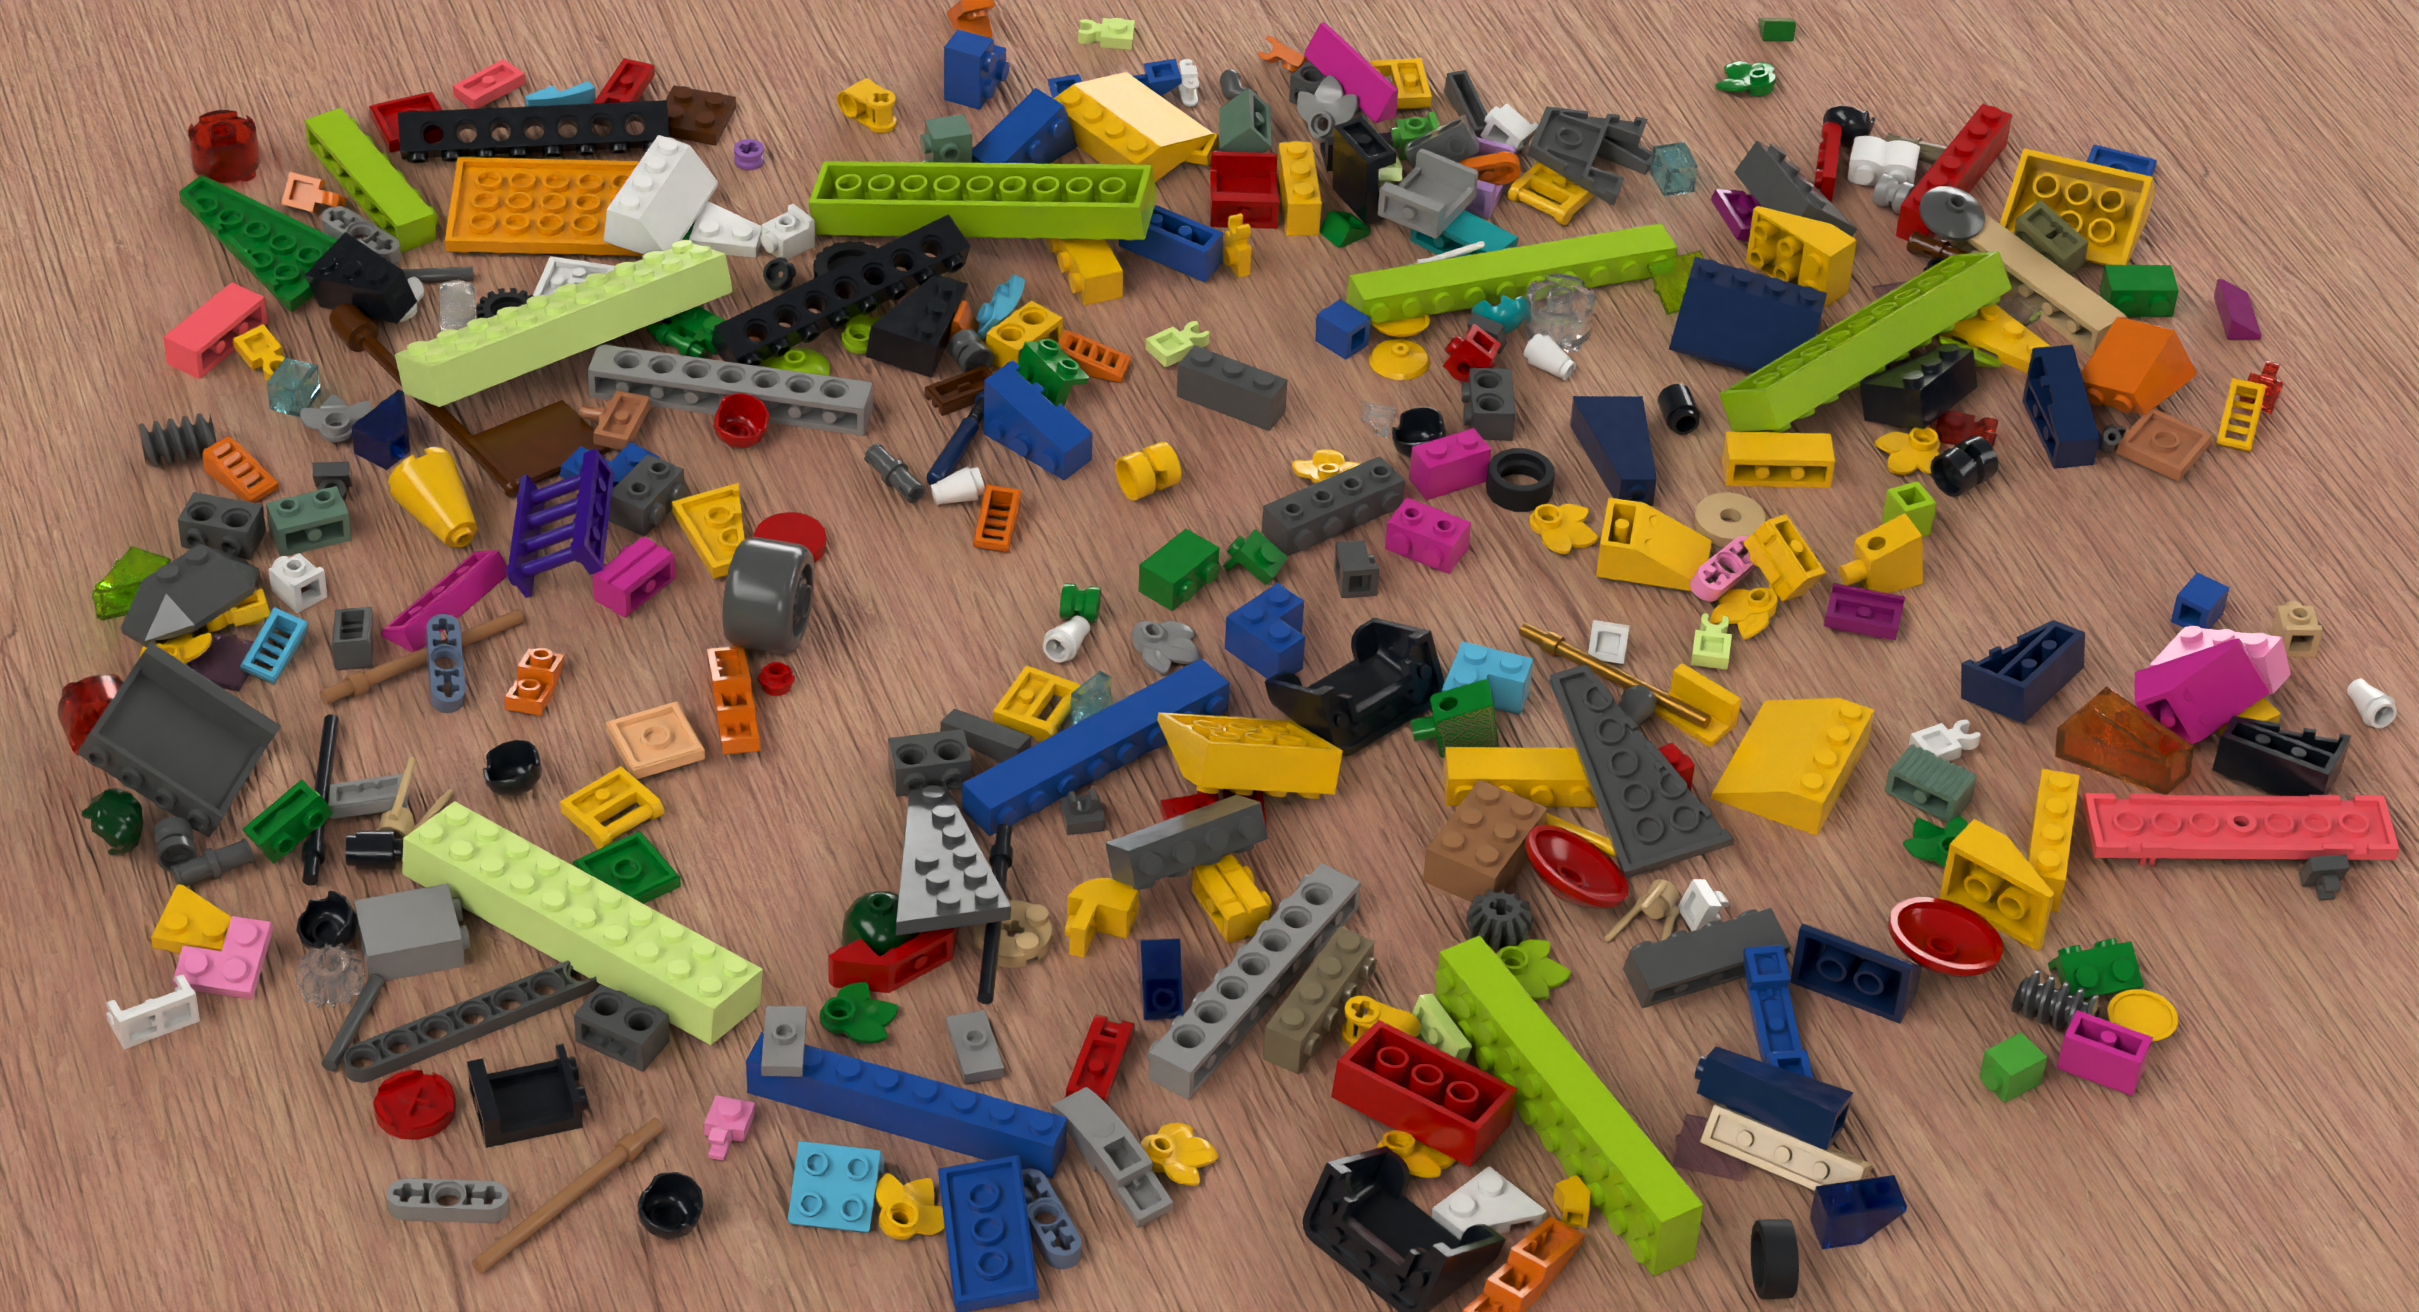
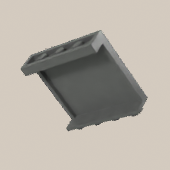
[76,642,281,837]

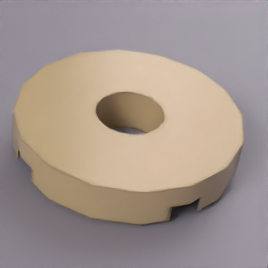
[1694,492,1766,548]

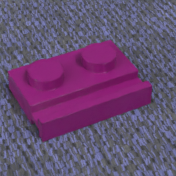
[1711,189,1762,242]
[1824,583,1905,641]

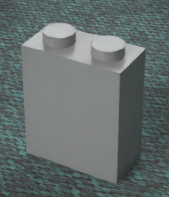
[354,883,470,981]

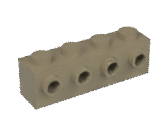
[1263,927,1377,1074]

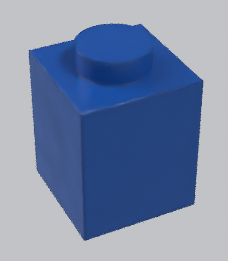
[1315,299,1371,360]
[2171,572,2230,629]

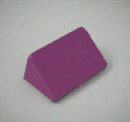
[2214,279,2262,340]

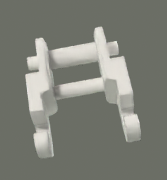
[1178,59,1199,107]

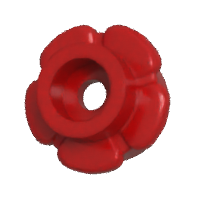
[758,662,795,696]

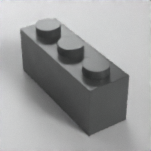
[1177,345,1288,431]

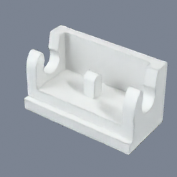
[106,974,200,1049]

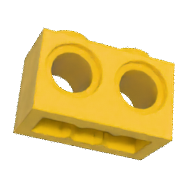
[985,300,1063,368]

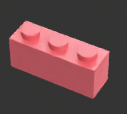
[163,282,268,379]

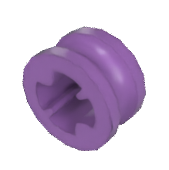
[734,139,764,170]

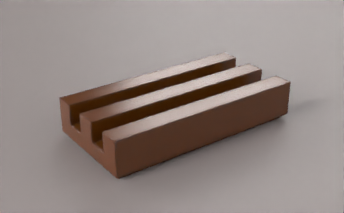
[925,365,993,416]

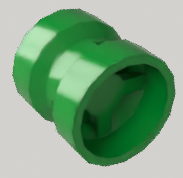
[1059,583,1101,623]

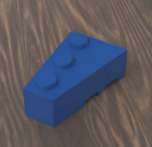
[972,88,1078,164]
[984,360,1093,480]

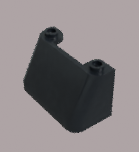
[1264,618,1445,756]
[1303,1146,1506,1312]

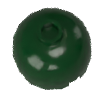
[842,891,920,957]

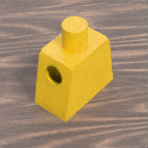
[1838,513,1923,593]

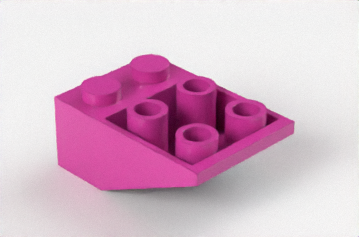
[2135,638,2270,752]

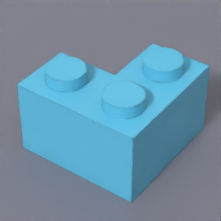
[1442,641,1534,715]

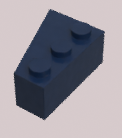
[2022,344,2102,469]
[1961,620,2085,724]

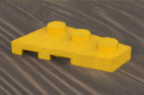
[1939,304,2050,374]
[672,482,745,579]

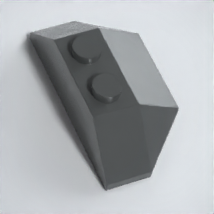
[121,544,260,647]

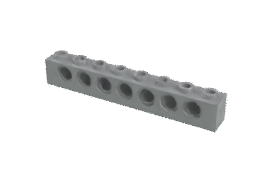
[587,344,873,436]
[1147,863,1361,1100]

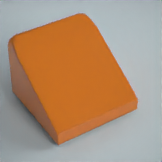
[949,300,979,340]

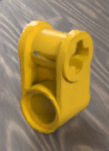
[837,78,897,133]
[1341,995,1421,1047]

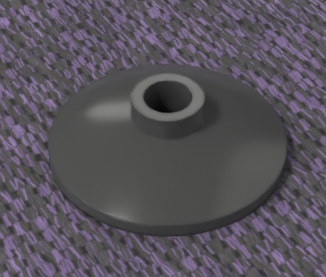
[1919,186,1985,241]

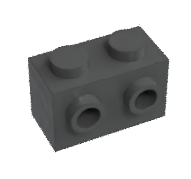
[609,454,686,536]

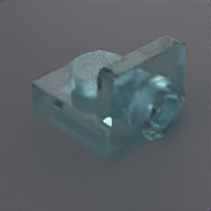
[1070,670,1112,724]

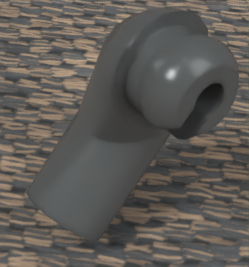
[1219,69,1258,100]
[2100,424,2126,453]

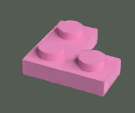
[173,916,273,1000]

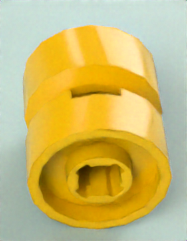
[1115,441,1182,501]

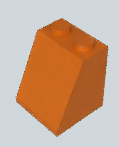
[2081,316,2197,415]

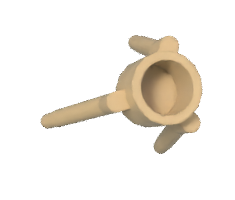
[377,757,454,838]
[1604,879,1680,942]

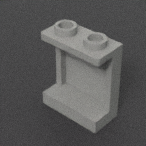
[1378,149,1478,239]

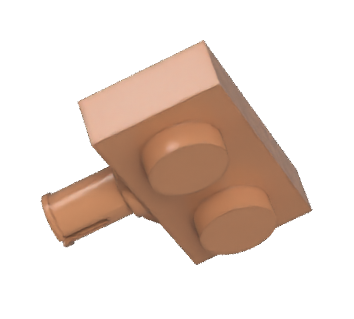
[579,390,651,450]

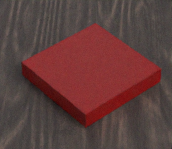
[369,92,443,153]

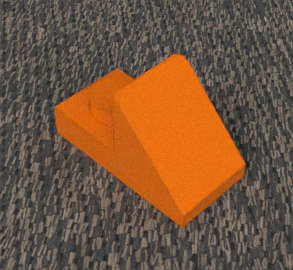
[947,0,995,38]

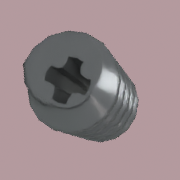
[138,413,216,467]
[2011,969,2100,1031]

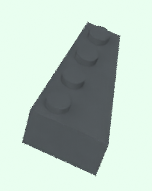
[1734,141,1857,237]

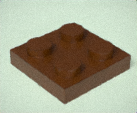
[666,85,736,146]

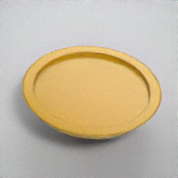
[1371,314,1430,337]
[1369,339,1430,380]
[2107,989,2179,1042]

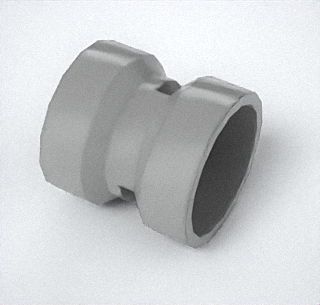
[1872,173,1916,214]

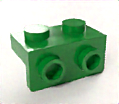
[1017,339,1089,407]
[242,779,334,864]
[2048,938,2144,1000]

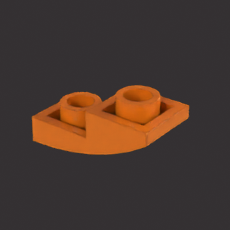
[505,648,565,716]

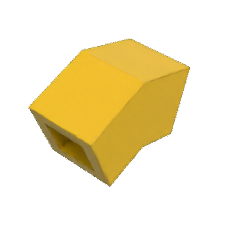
[1553,1175,1591,1228]

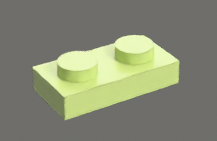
[1412,993,1472,1062]

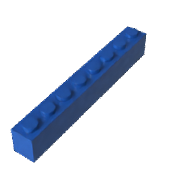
[962,658,1230,836]
[746,1032,1067,1179]

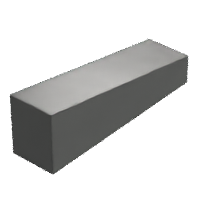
[1444,70,1488,138]
[1597,136,1657,175]
[940,708,1031,763]

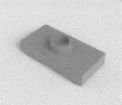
[328,774,409,819]
[761,1006,807,1077]
[946,1010,1004,1084]

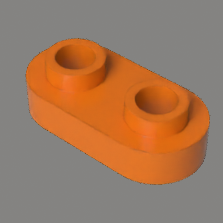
[1458,151,1521,185]

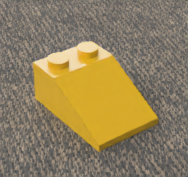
[1939,819,2054,952]

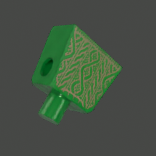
[1411,679,1499,758]

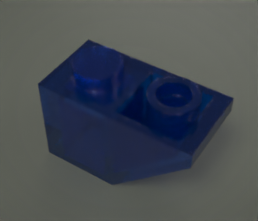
[351,389,410,470]
[1136,937,1184,1020]
[1810,1175,1907,1249]

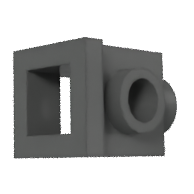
[1334,540,1379,598]

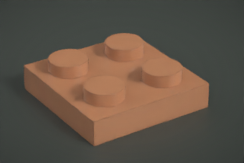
[2116,409,2213,481]

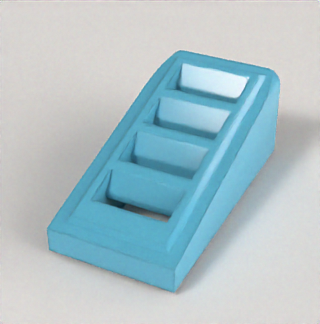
[240,607,308,684]

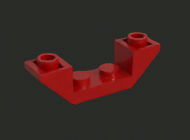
[828,927,959,993]

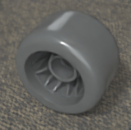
[722,537,815,654]

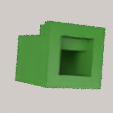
[1390,112,1439,160]

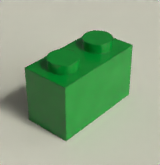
[2099,265,2179,317]
[1138,529,1220,611]

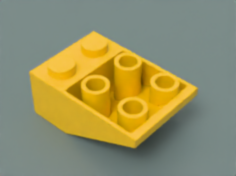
[1746,206,1857,309]
[1596,497,1712,591]

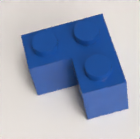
[944,29,1010,110]
[1224,583,1305,679]

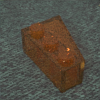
[2055,686,2194,795]

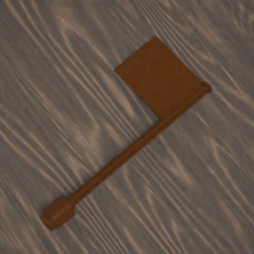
[329,303,610,498]

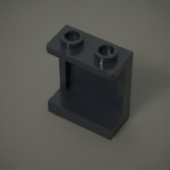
[1333,116,1396,226]
[467,1044,588,1148]

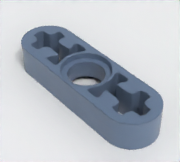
[425,614,465,713]
[1022,1168,1082,1269]

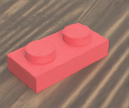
[453,59,525,109]

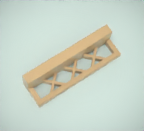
[1700,1103,1873,1205]

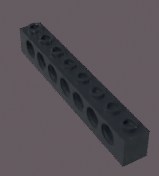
[398,100,669,163]
[711,214,971,366]

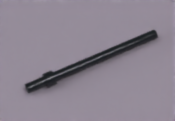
[301,715,339,886]
[977,823,1014,1004]

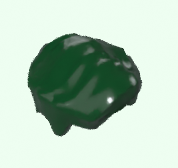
[82,788,143,855]

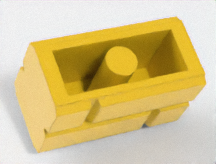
[1743,514,1826,602]
[1191,854,1272,944]

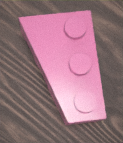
[2149,626,2291,695]

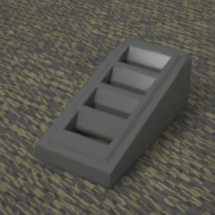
[332,607,373,670]

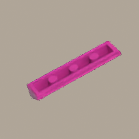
[1304,22,1398,123]
[380,550,507,652]

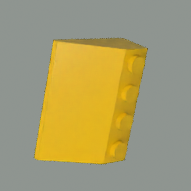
[1053,72,1214,182]
[1999,148,2155,266]
[1711,698,1874,836]
[1157,712,1343,799]

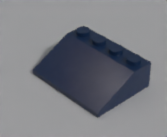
[1669,256,1827,373]

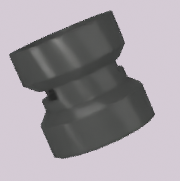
[947,329,994,372]
[153,817,197,871]

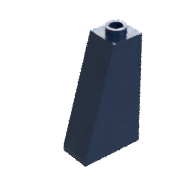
[1570,396,1657,506]
[1694,1046,1853,1150]

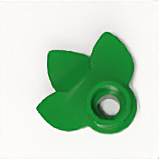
[1715,61,1776,96]
[1903,816,1968,867]
[819,982,898,1044]

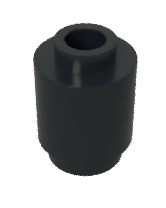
[1657,384,1700,435]
[346,830,403,869]

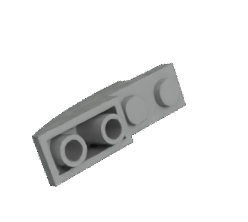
[1052,1087,1174,1228]

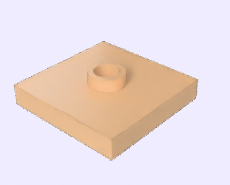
[606,701,705,779]

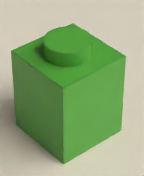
[1979,1032,2047,1103]

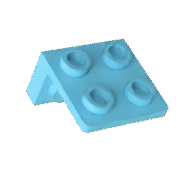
[788,1141,885,1233]

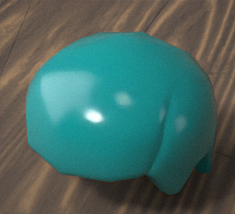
[1472,295,1528,334]

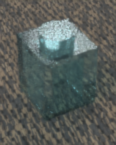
[1650,142,1698,196]
[267,357,321,418]

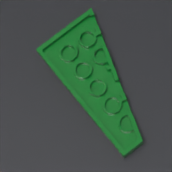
[179,175,337,312]

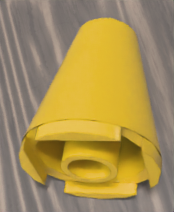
[388,447,477,547]

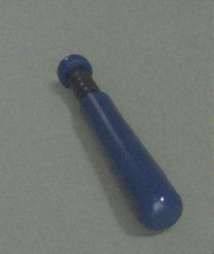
[926,391,984,485]

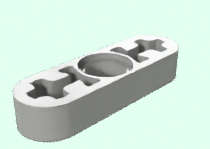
[322,206,401,265]
[387,1178,509,1223]

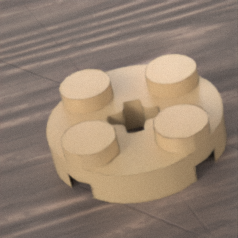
[974,900,1052,968]

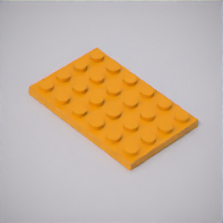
[445,157,644,257]

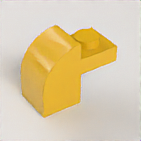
[1065,878,1140,958]

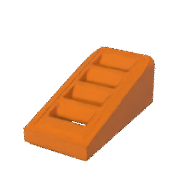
[1058,330,1131,383]
[202,436,279,503]
[973,484,1022,553]

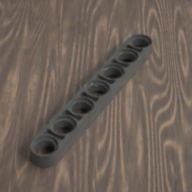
[343,961,600,1083]

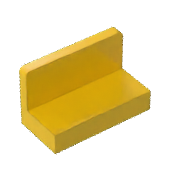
[1654,663,1741,747]

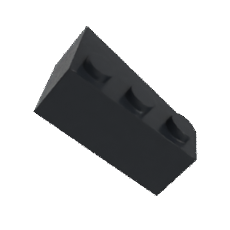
[305,231,417,324]
[866,274,968,378]
[1860,344,1978,429]
[2212,716,2351,796]

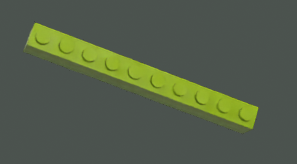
[1346,223,1678,325]

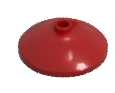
[1525,825,1629,909]
[1888,897,2003,977]

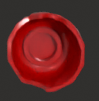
[713,393,769,449]

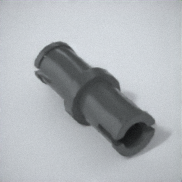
[864,443,925,503]
[171,838,254,886]

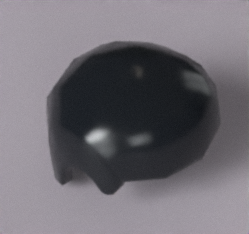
[1823,105,1875,146]
[1392,407,1446,458]
[483,740,542,796]
[296,891,358,954]
[637,1172,703,1240]

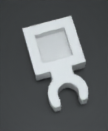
[1909,720,1981,761]

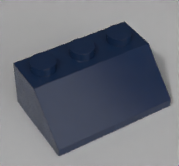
[1790,923,1922,1024]

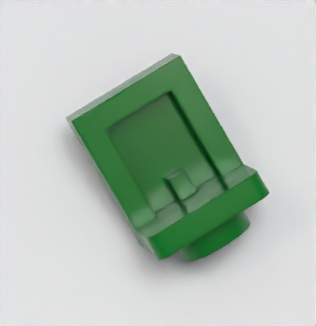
[1223,529,1288,585]

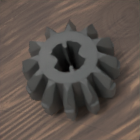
[1466,888,1533,953]

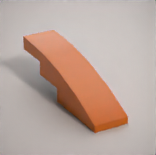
[707,646,760,755]
[1462,1216,1585,1312]

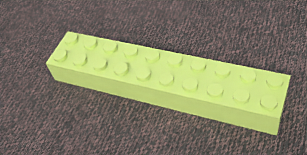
[395,240,733,407]
[402,801,763,1045]

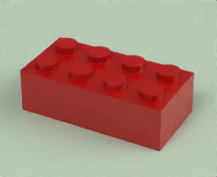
[1331,1020,1518,1167]

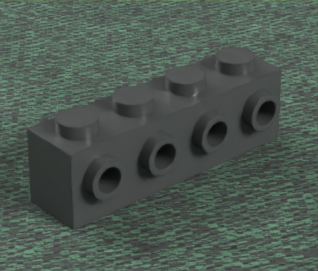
[1261,456,1405,556]
[1105,795,1268,890]
[1623,908,1791,1008]

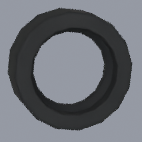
[1486,448,1555,512]
[1750,1219,1799,1299]

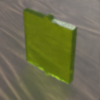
[1646,250,1704,315]

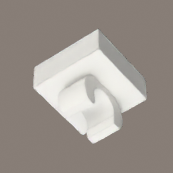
[1588,620,1630,664]
[1677,879,1730,931]

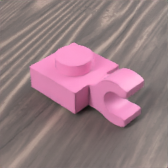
[704,1095,755,1161]

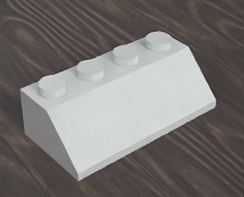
[604,135,718,254]

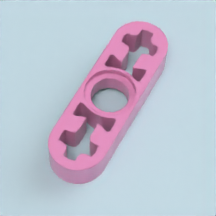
[1690,536,1756,602]

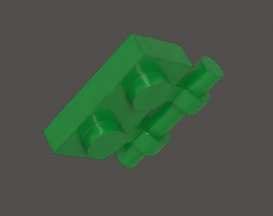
[647,306,726,359]

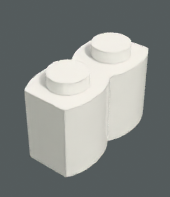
[1847,136,1920,186]

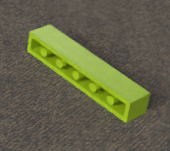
[305,107,438,253]

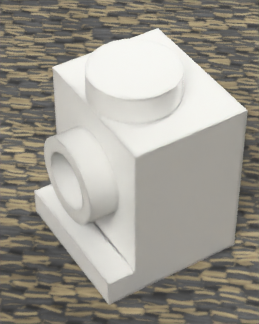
[1480,104,1539,155]
[761,204,815,260]
[269,553,327,613]

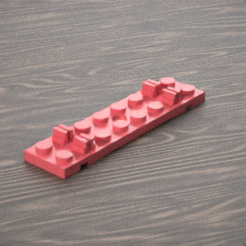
[2082,793,2400,865]

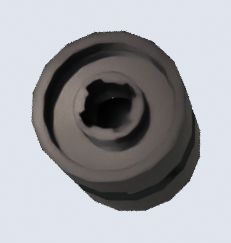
[1930,435,1998,497]

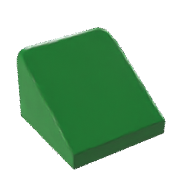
[1758,18,1796,41]
[1320,210,1371,248]

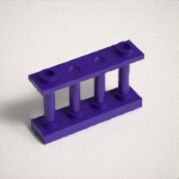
[506,448,614,598]

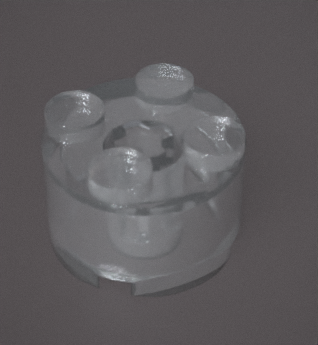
[1524,274,1596,352]

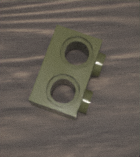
[2014,200,2088,275]

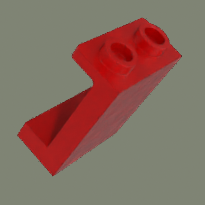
[1210,151,1279,229]

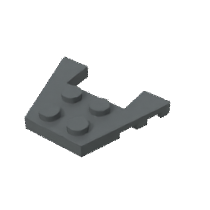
[1528,106,1648,205]

